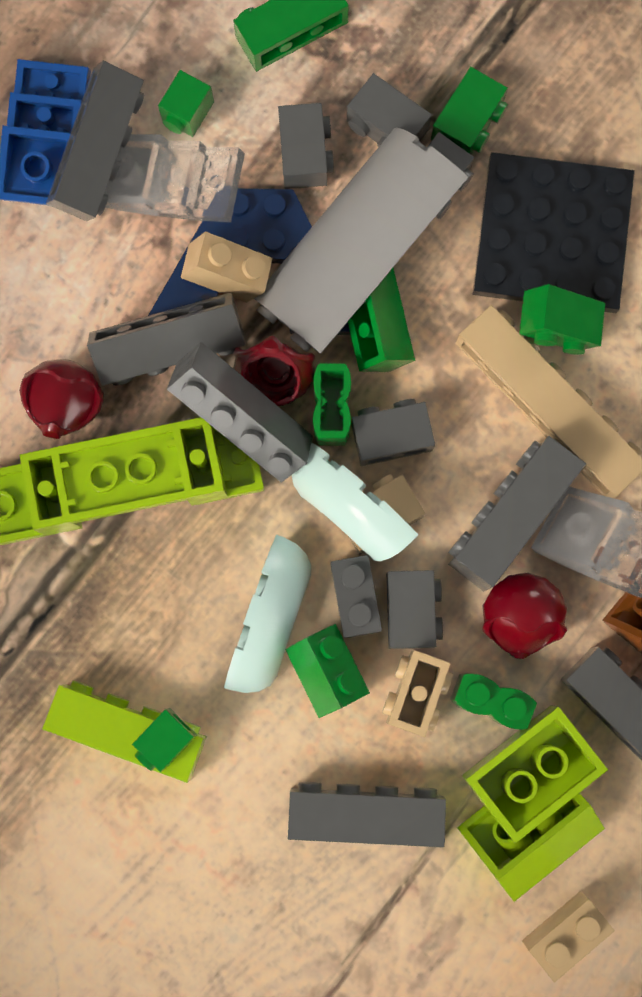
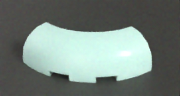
[292,443,419,562]
[224,535,311,693]

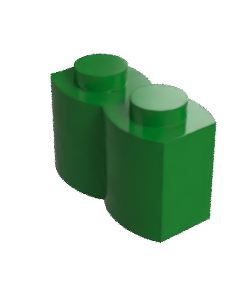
[313,363,351,446]
[450,673,537,730]

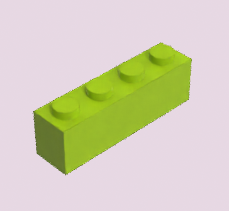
[42,680,207,783]

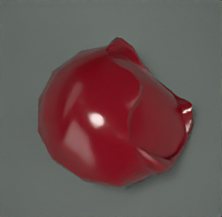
[233,335,315,406]
[19,359,104,439]
[482,573,567,660]

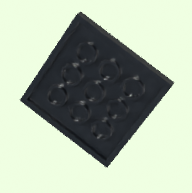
[472,152,635,313]

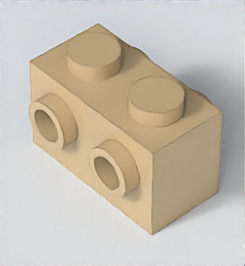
[382,650,453,738]

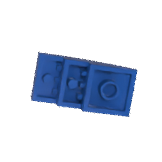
[0,59,91,206]

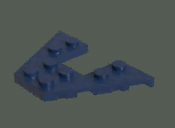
[148,188,351,335]

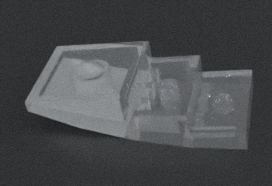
[104,134,245,222]
[531,487,642,598]

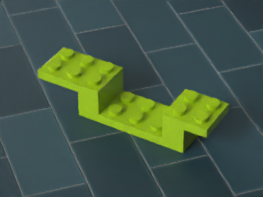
[0,417,265,545]

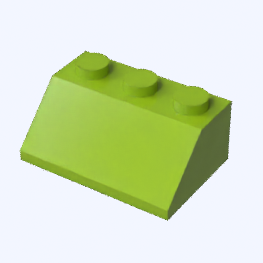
[462,705,608,844]
[457,793,605,902]

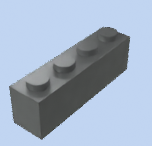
[46,60,144,221]
[87,293,245,386]
[167,342,313,482]
[560,647,642,761]
[288,782,446,847]

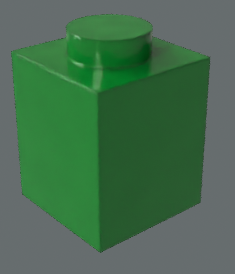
[158,70,214,137]
[132,708,197,772]

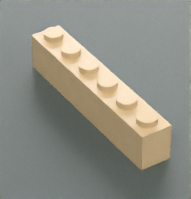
[455,305,642,501]

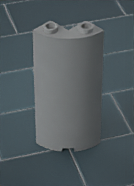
[254,128,468,353]

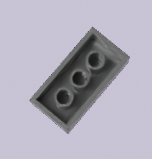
[448,436,586,592]

